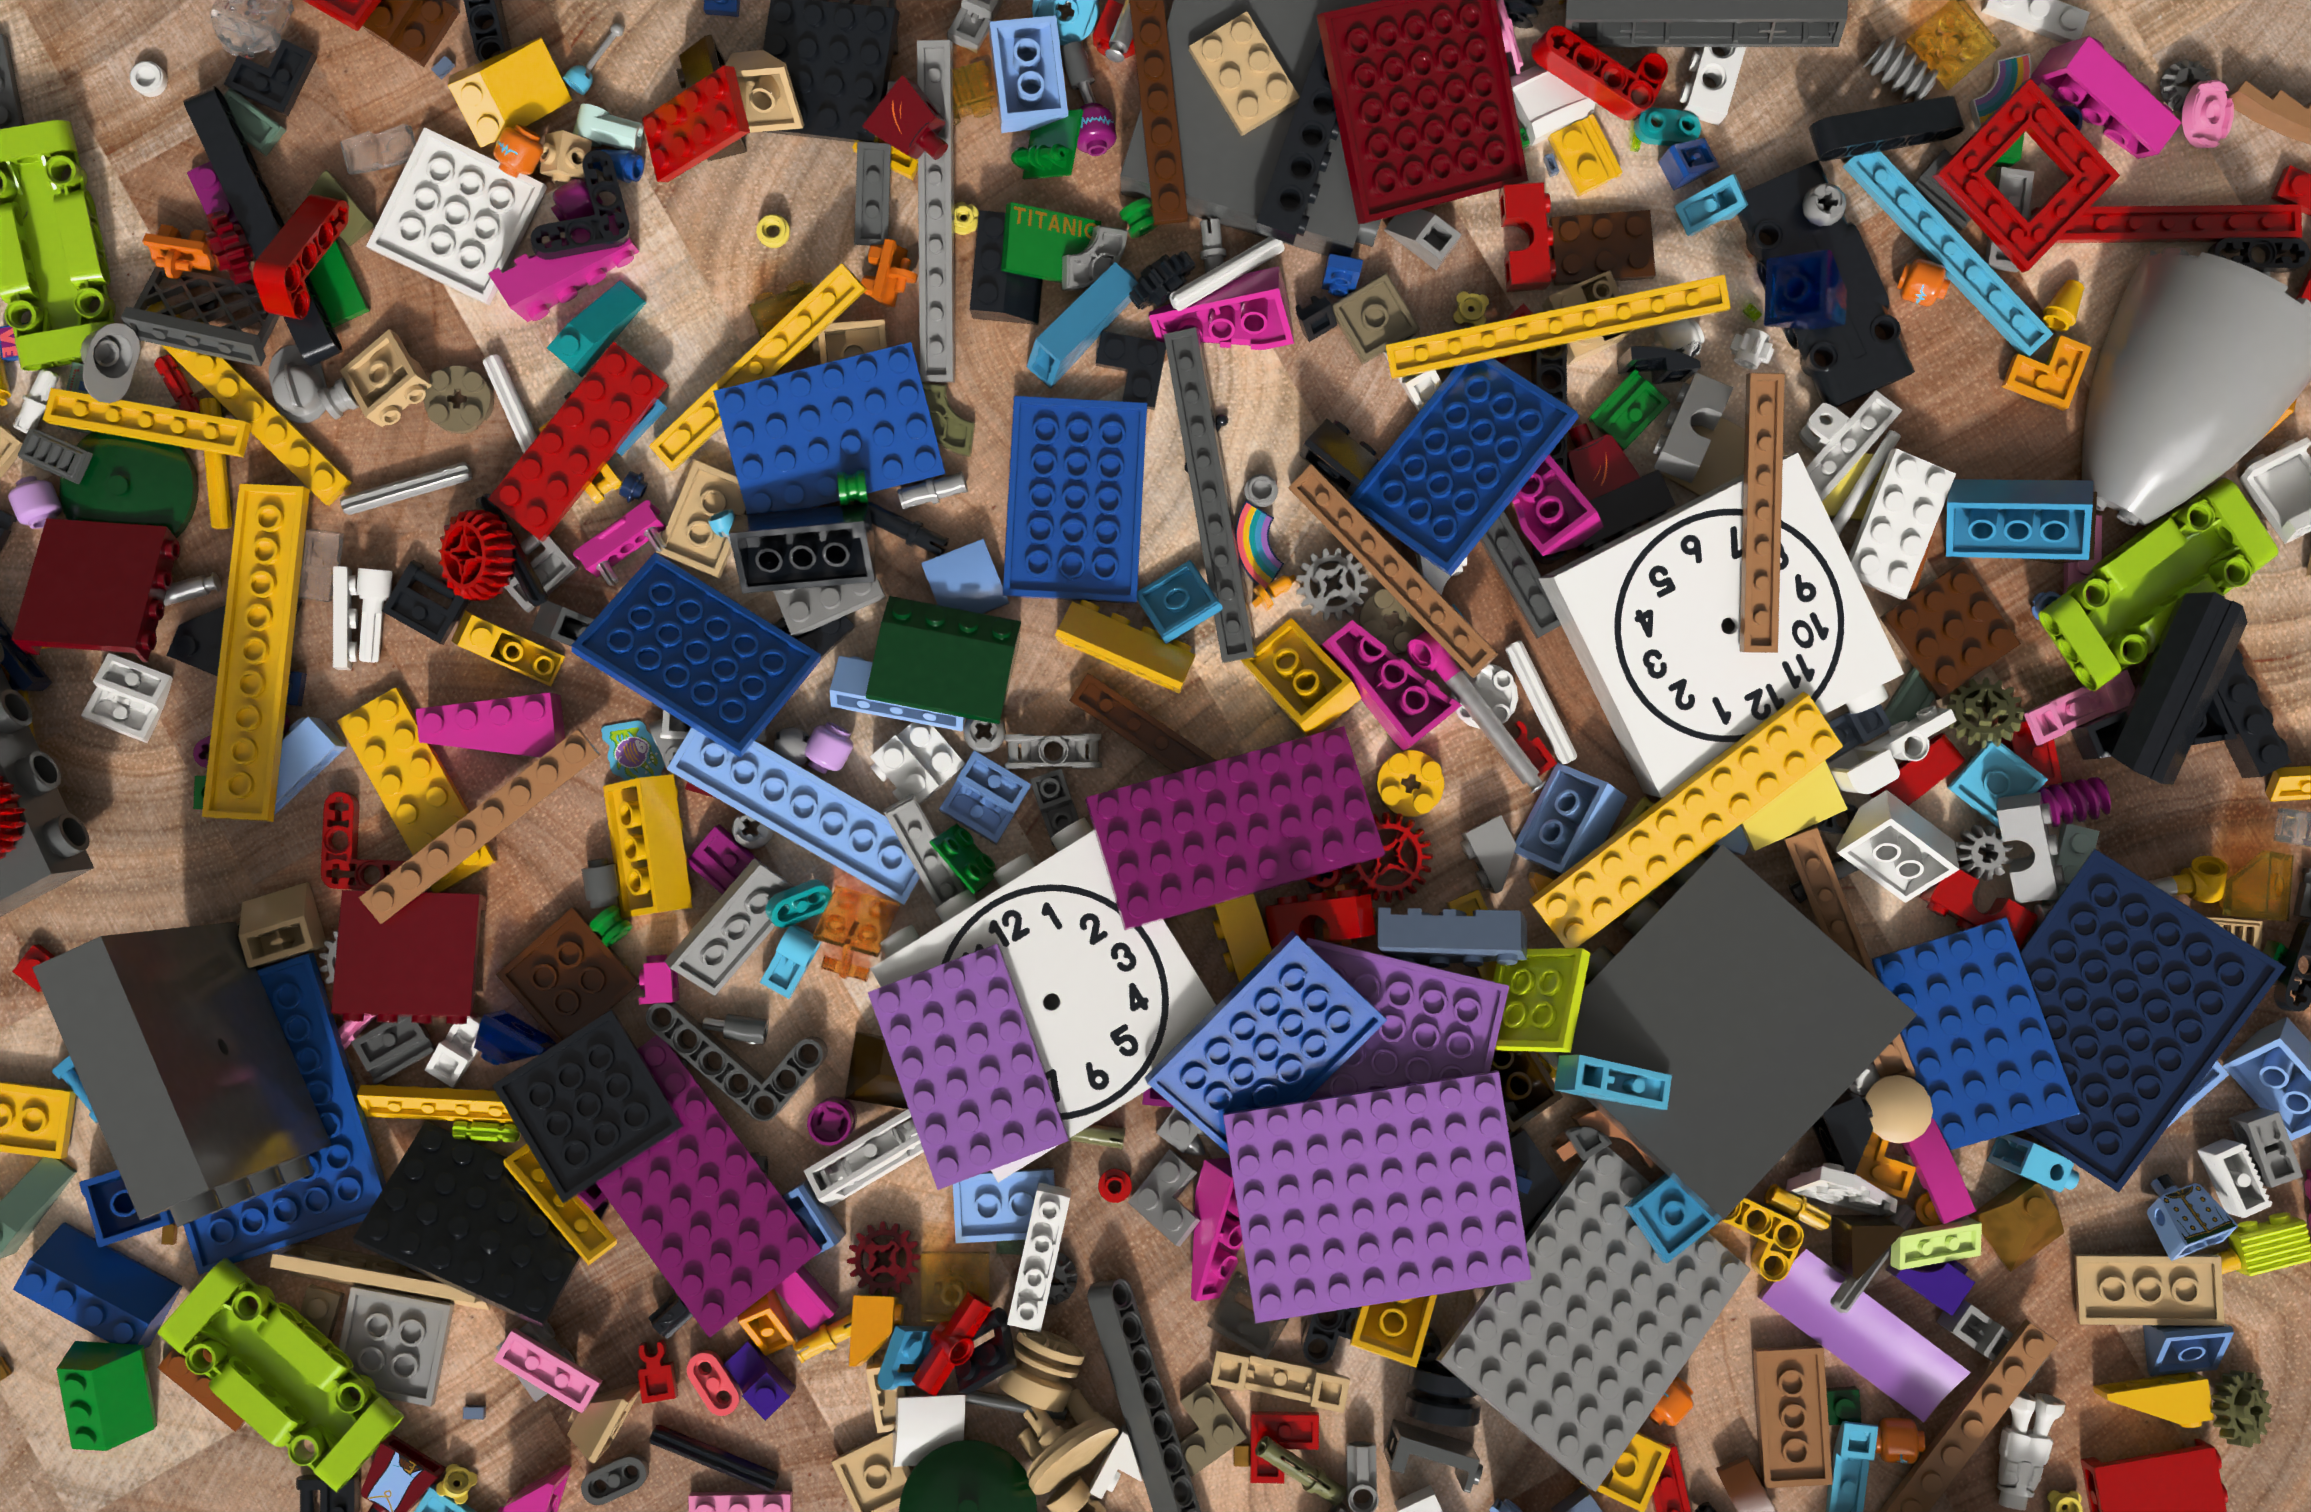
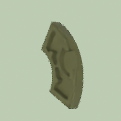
[922,382,975,457]

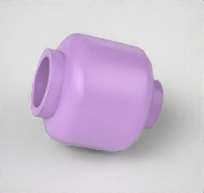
[8,476,62,529]
[805,722,854,774]

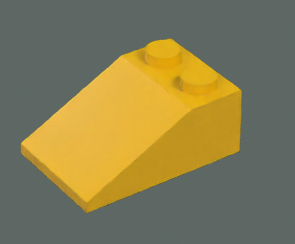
[448,36,573,148]
[1241,618,1361,736]
[1350,1294,1438,1368]

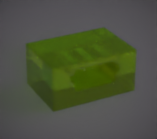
[1630,132,1641,152]
[1742,303,1763,323]

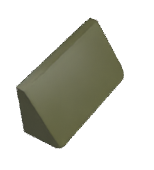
[307,170,375,246]

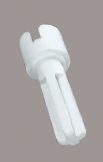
[356,568,392,663]

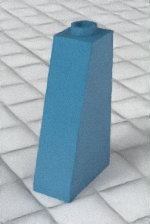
[1026,262,1138,389]

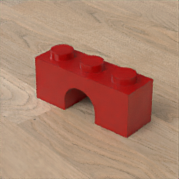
[1499,182,1556,292]
[1919,869,2038,948]
[1265,889,1376,946]

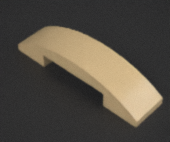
[1210,1350,1350,1413]

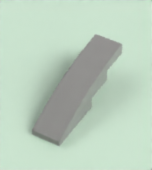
[947,0,1004,53]

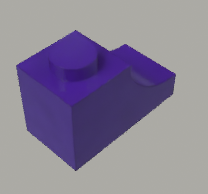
[1886,1260,1975,1316]
[723,1339,796,1421]

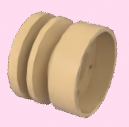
[998,1328,1086,1412]

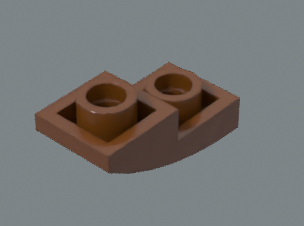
[1716,1455,1778,1512]

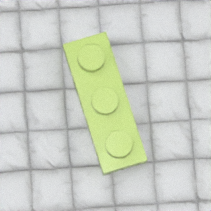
[1890,1219,1982,1270]

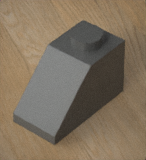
[531,601,594,646]

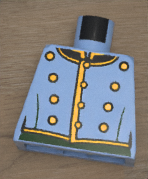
[2147,1174,2238,1261]

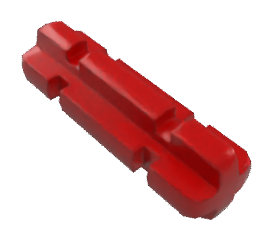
[154,355,200,413]

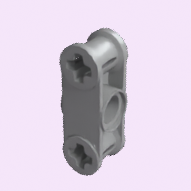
[1005,734,1102,769]

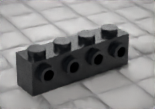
[2217,647,2292,778]

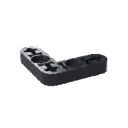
[531,150,630,260]
[2208,237,2310,272]
[2274,919,2311,1012]

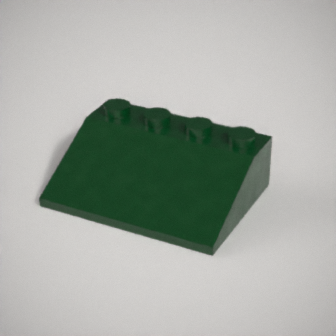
[866,596,1021,724]

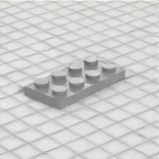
[665,858,794,996]

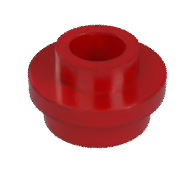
[1098,1168,1132,1203]

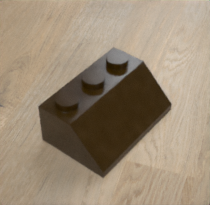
[676,35,747,162]
[1490,1050,1563,1133]

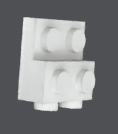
[870,722,966,805]

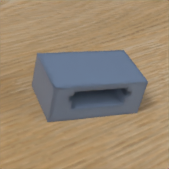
[431,56,455,80]
[1543,153,1559,177]
[463,1405,486,1420]

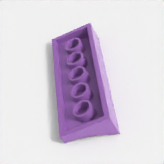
[1758,1246,1971,1422]

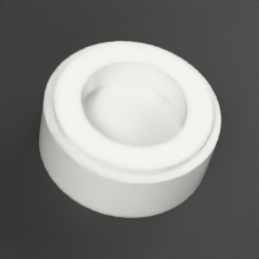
[130,61,168,97]

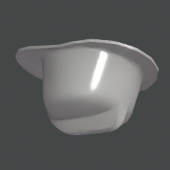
[80,322,140,403]
[269,345,327,423]

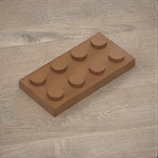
[1753,1345,1833,1488]

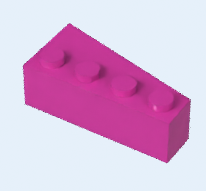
[2031,36,2182,159]
[488,215,639,322]
[1319,620,1462,751]
[415,693,565,758]

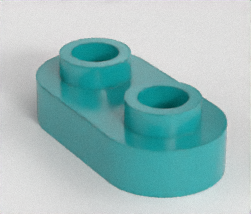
[1634,107,1701,146]
[765,879,832,928]

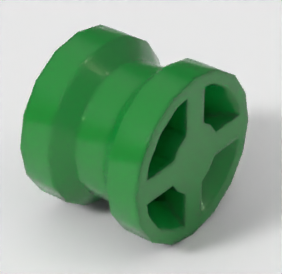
[1119,198,1159,238]
[837,470,868,506]
[589,905,633,947]

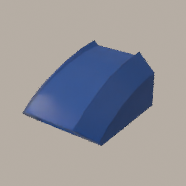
[79,1170,174,1248]

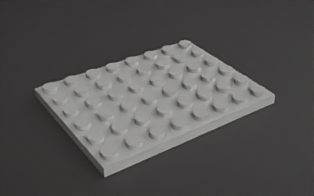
[1436,1146,1751,1492]

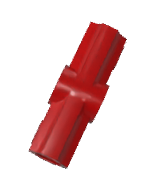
[912,1290,992,1396]

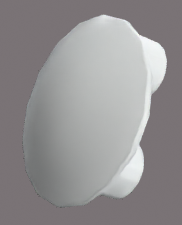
[1451,663,1518,729]

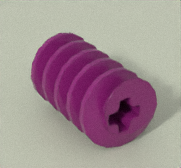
[2036,776,2111,827]

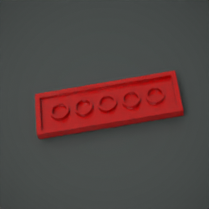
[488,342,669,542]

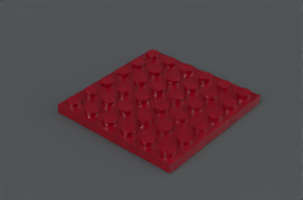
[1317,0,1529,224]

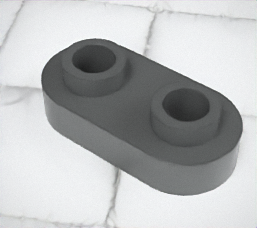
[581,1453,649,1505]

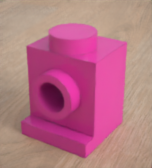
[638,954,680,1004]

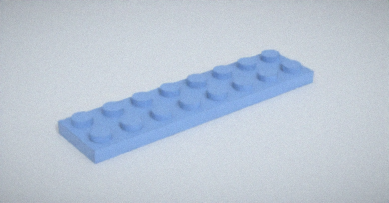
[667,727,920,905]

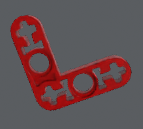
[321,792,406,890]

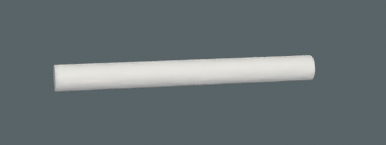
[1832,430,1901,537]

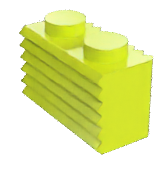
[2227,1212,2311,1276]

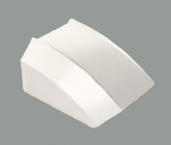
[1510,62,1596,147]

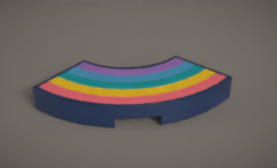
[1235,500,1284,592]

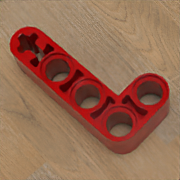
[1531,26,1668,120]
[253,194,349,320]

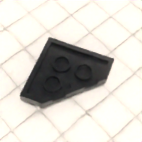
[166,600,302,676]

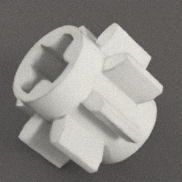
[1730,328,1774,370]

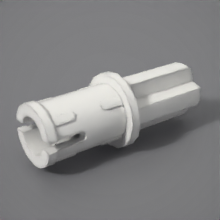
[12,369,59,433]

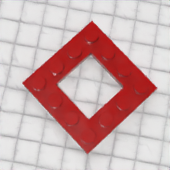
[1932,78,2120,273]

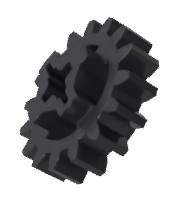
[1129,251,1195,310]

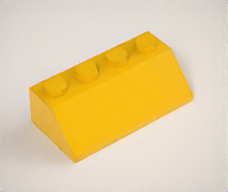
[1055,600,1196,694]
[603,774,693,918]

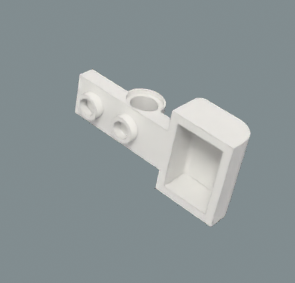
[1826,706,1957,794]

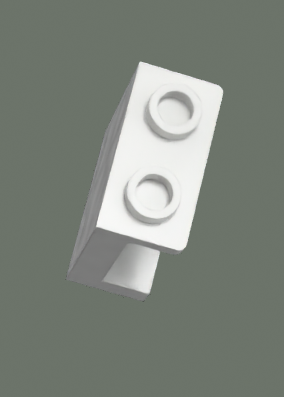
[2239,437,2311,544]

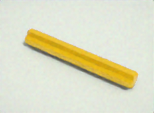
[199,398,232,530]

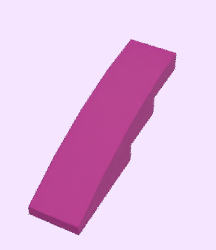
[1901,1118,1976,1224]

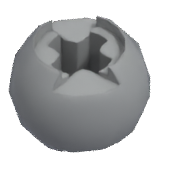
[1802,183,1847,226]
[963,719,1006,753]
[774,727,809,767]
[732,811,774,849]

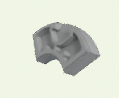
[1062,225,1128,291]

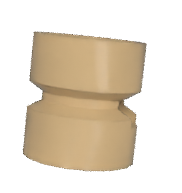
[1046,1476,1107,1512]

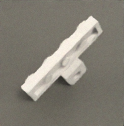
[1799,390,1902,501]

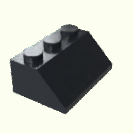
[969,210,1043,325]

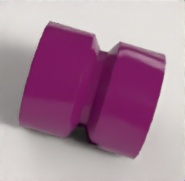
[807,1096,857,1146]

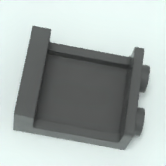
[1384,1419,1483,1493]

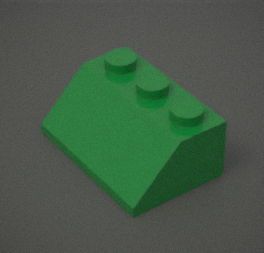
[56,1341,157,1451]

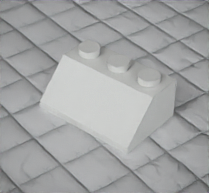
[1836,790,1960,903]

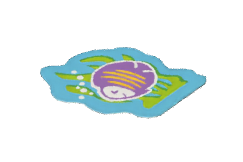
[601,720,665,781]

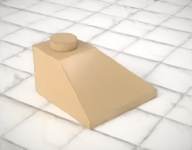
[725,50,804,133]
[567,1383,640,1464]

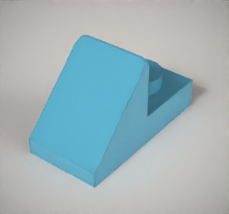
[1674,174,1748,236]

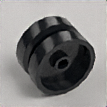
[1404,1360,1481,1427]

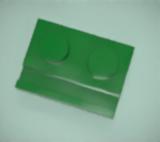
[1588,369,1670,451]

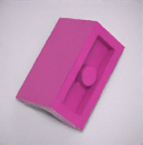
[774,1266,839,1332]

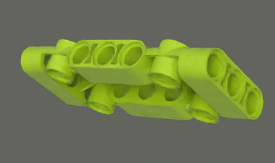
[0,120,116,371]
[2038,478,2278,691]
[157,1258,405,1493]

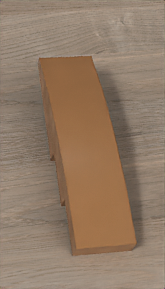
[2227,80,2311,145]

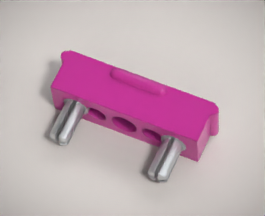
[573,500,666,586]

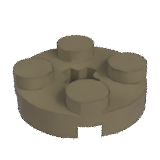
[424,366,494,434]
[1359,589,1425,655]

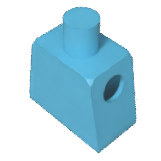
[1987,1134,2079,1192]

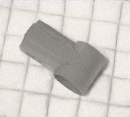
[1346,1441,1379,1512]

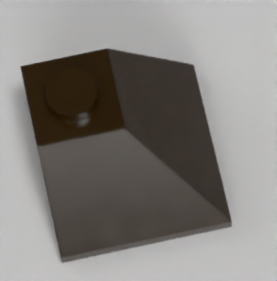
[845,1032,909,1109]

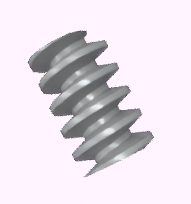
[1862,35,1938,102]

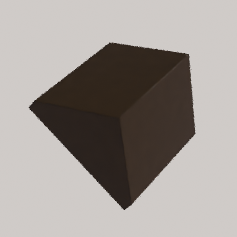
[1831,1215,1905,1280]

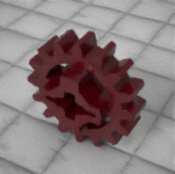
[205,209,253,285]
[847,1221,922,1297]

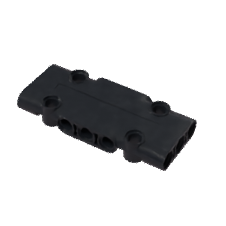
[1737,160,1915,408]

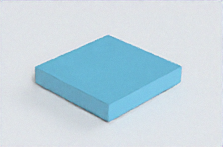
[1947,741,2048,829]

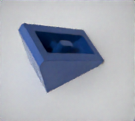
[1658,138,1720,191]

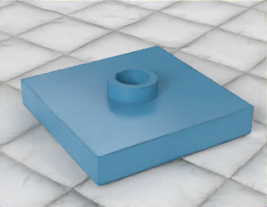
[1137,560,1223,644]
[1624,1173,1718,1263]

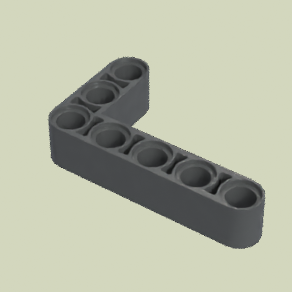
[645,1002,828,1121]

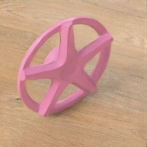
[1496,0,1523,75]

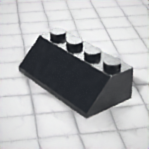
[729,503,876,594]

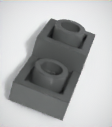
[1030,769,1079,847]

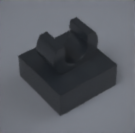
[1295,295,1338,342]

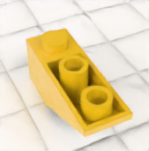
[451,610,565,687]

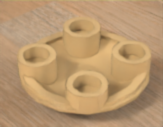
[1865,1075,1933,1143]

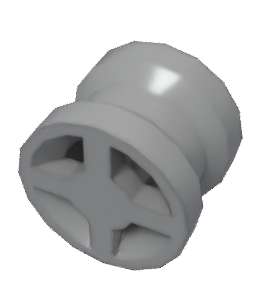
[317,378,359,420]

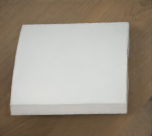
[81,653,173,743]
[893,1394,965,1467]

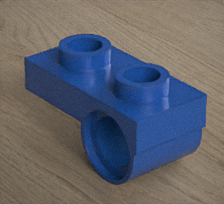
[1321,253,1363,297]

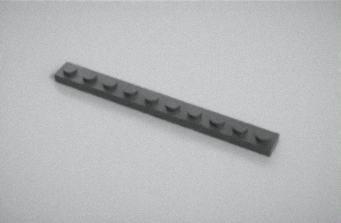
[1164,327,1257,663]

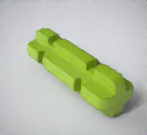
[452,1121,521,1142]

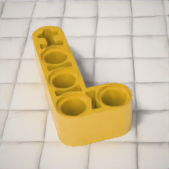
[1722,1197,1804,1282]

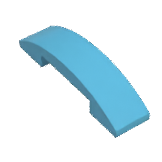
[1826,1421,1878,1512]

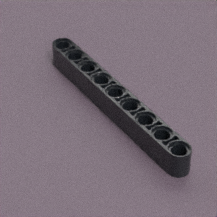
[183,86,343,366]

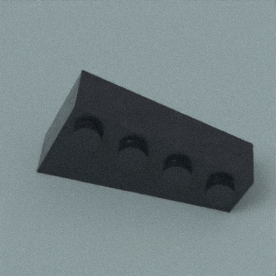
[2071,691,2238,760]

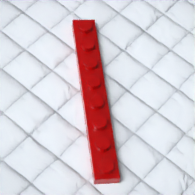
[2031,204,2302,243]

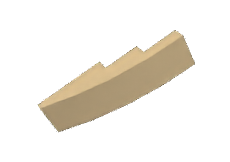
[857,1288,908,1433]

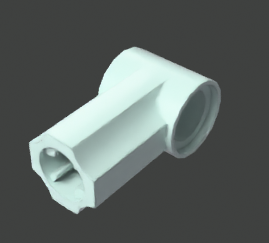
[573,103,644,153]

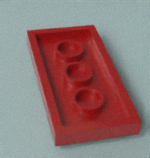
[642,65,750,183]

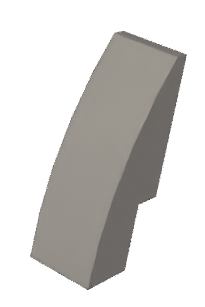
[1936,1300,2047,1386]

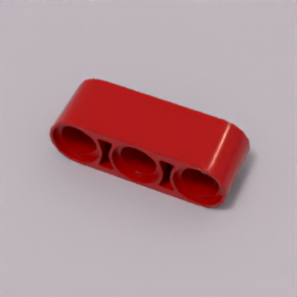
[1869,733,1965,806]

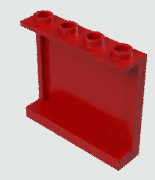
[2081,1439,2228,1512]

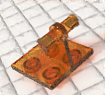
[813,885,900,982]

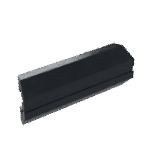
[2108,592,2248,785]

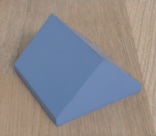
[782,1179,846,1255]
[2143,1324,2234,1376]

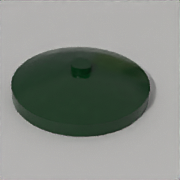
[59,431,199,538]
[899,1440,1037,1512]

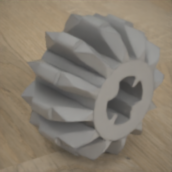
[1955,825,2013,881]

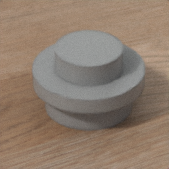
[1244,474,1278,508]

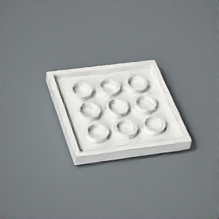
[366,127,547,306]

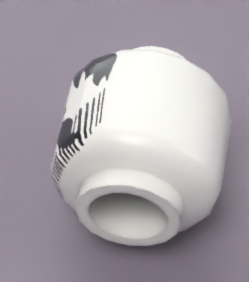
[1651,319,1704,357]

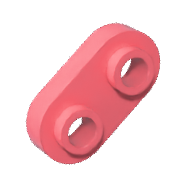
[687,1350,741,1416]

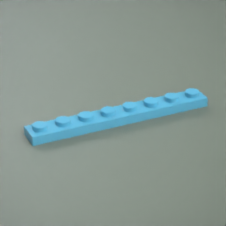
[1843,152,2053,357]

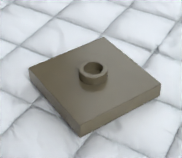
[1332,272,1420,365]

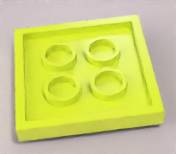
[1493,948,1590,1053]

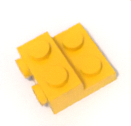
[1580,1432,1671,1512]

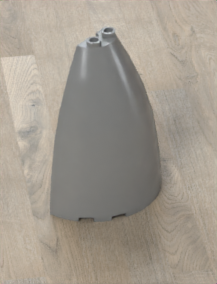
[2082,248,2311,526]

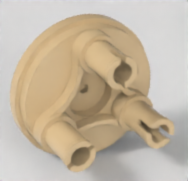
[1016,1389,1119,1495]

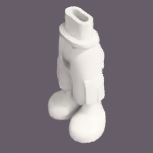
[1997,1391,2066,1511]

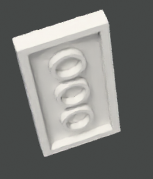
[1848,448,1956,599]

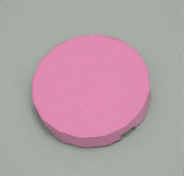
[2182,80,2234,148]

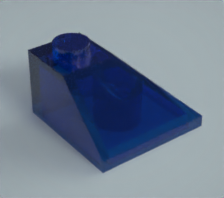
[1764,249,1847,329]
[474,1010,556,1065]

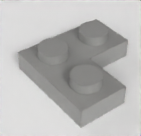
[1128,1149,1201,1247]

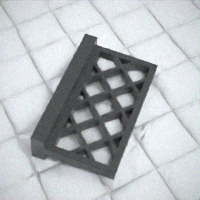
[121,266,280,367]

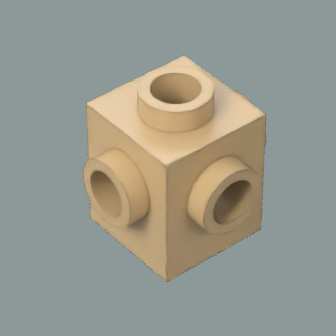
[540,130,592,186]

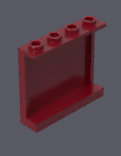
[12,518,180,663]
[331,890,487,1025]

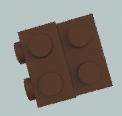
[362,0,460,67]

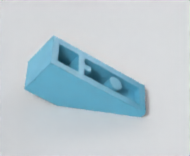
[1554,1055,1672,1110]

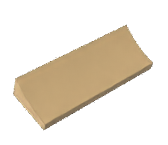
[270,1242,491,1310]

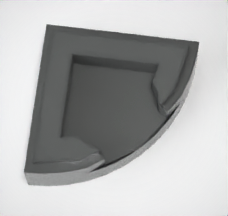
[1563,1126,1612,1161]

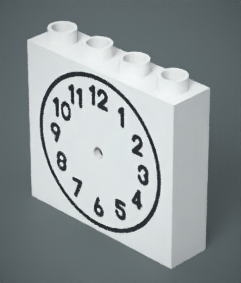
[1538,453,1904,798]
[870,818,1217,1183]

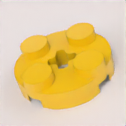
[1376,750,1444,817]

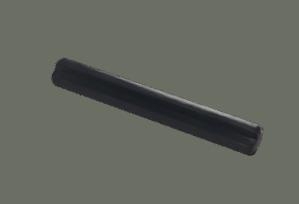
[475,494,548,607]
[649,1425,779,1492]

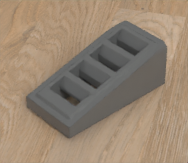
[18,428,93,484]

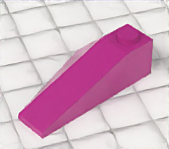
[1149,266,1294,350]
[1512,454,1604,556]
[1191,1158,1243,1302]

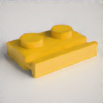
[1548,114,1623,197]

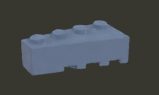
[1378,908,1527,968]

